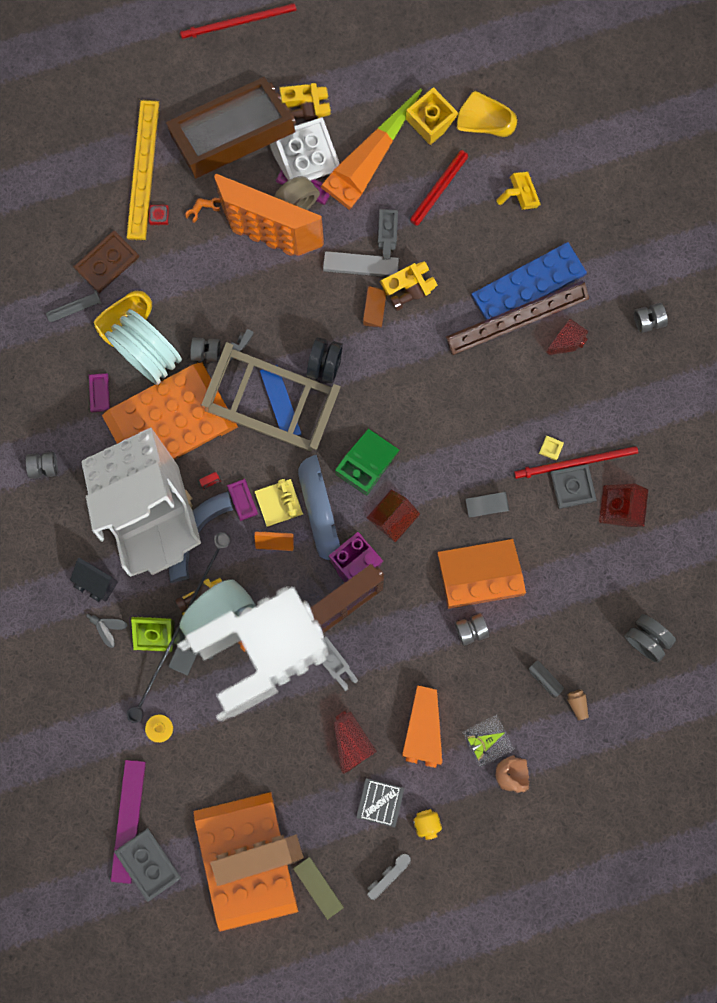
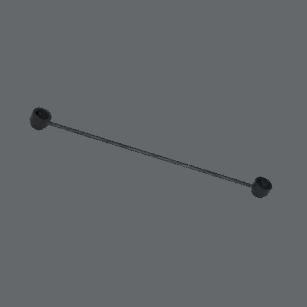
[127,532,231,723]

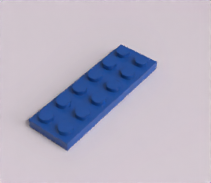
[471,242,587,320]

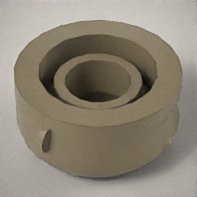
[274,176,320,210]

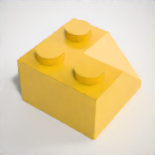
[406,87,458,145]

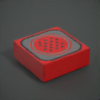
[149,205,169,225]
[199,472,221,490]

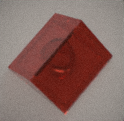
[367,489,420,543]

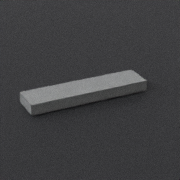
[323,252,399,277]

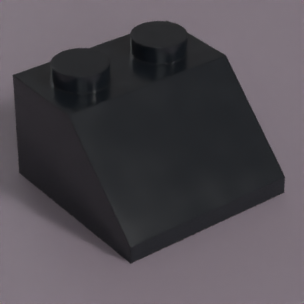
[70,558,118,602]

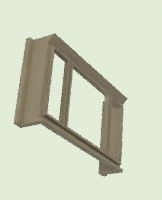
[201,342,341,452]

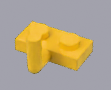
[496,172,541,210]

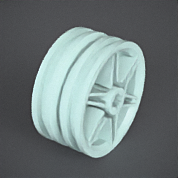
[105,309,182,385]

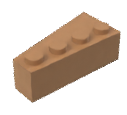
[210,834,304,886]

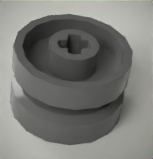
[624,614,676,663]

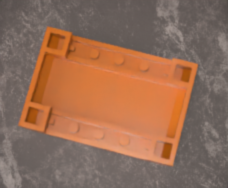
[102,362,238,460]
[194,792,298,932]

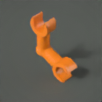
[186,198,221,223]

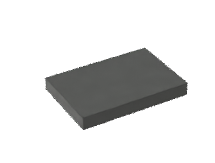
[114,828,181,902]

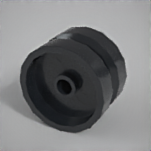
[306,337,343,384]

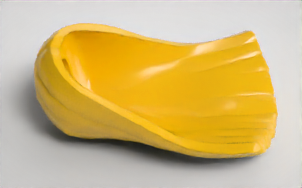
[457,91,517,137]
[94,291,152,347]

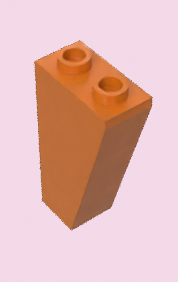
[402,686,442,768]

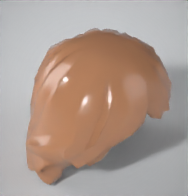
[496,756,529,793]

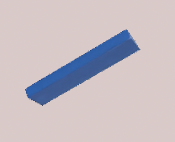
[260,365,302,436]

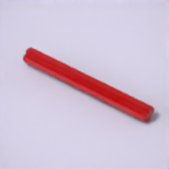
[410,150,468,226]

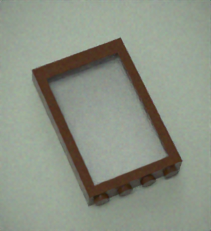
[166,77,296,179]

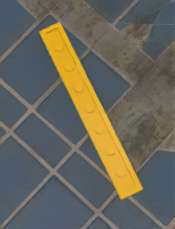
[127,100,159,240]

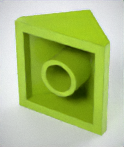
[131,617,175,652]

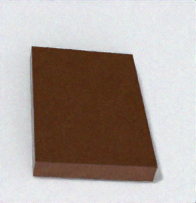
[73,230,140,293]

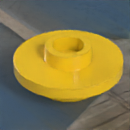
[145,715,173,743]

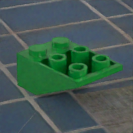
[335,429,400,496]

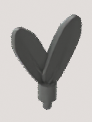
[86,614,128,648]

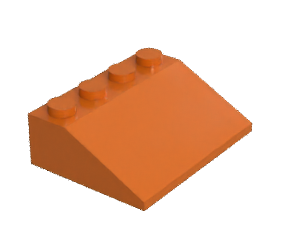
[437,539,526,609]

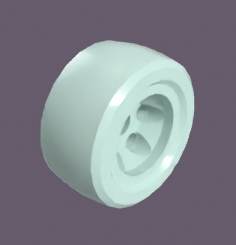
[180,580,256,636]

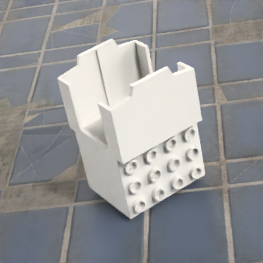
[82,428,201,577]
[178,587,329,721]

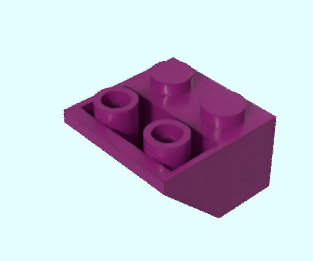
[328,532,383,582]

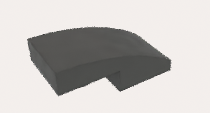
[229,329,254,362]
[466,492,509,518]

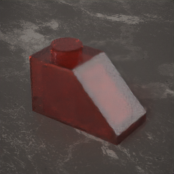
[547,319,589,355]

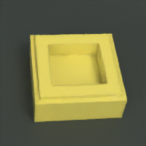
[539,435,564,461]

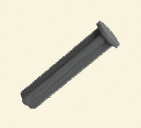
[46,290,102,322]

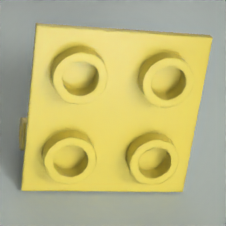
[255,479,303,527]

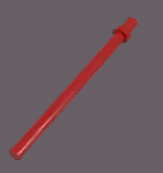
[180,3,296,39]
[514,446,638,479]

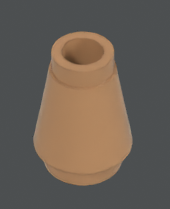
[567,690,589,720]

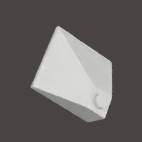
[270,118,339,180]

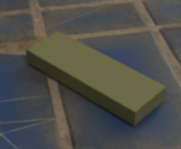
[293,857,344,920]

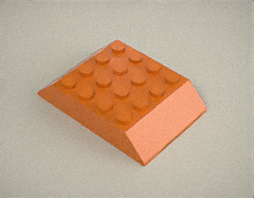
[214,174,324,256]

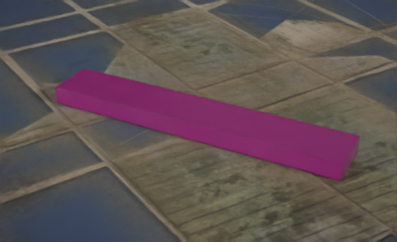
[111,760,146,884]

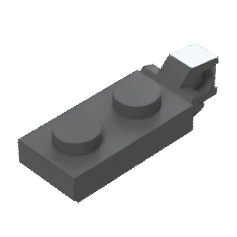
[378,209,398,259]

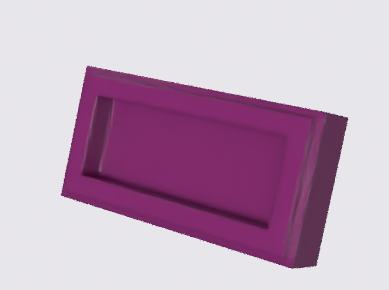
[89,373,110,412]
[227,479,258,521]

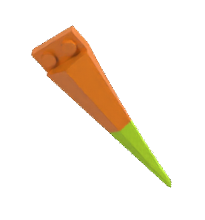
[321,88,422,210]

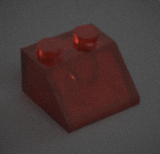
[599,484,648,527]

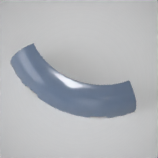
[298,455,340,560]
[169,491,233,583]

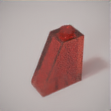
[334,711,377,774]

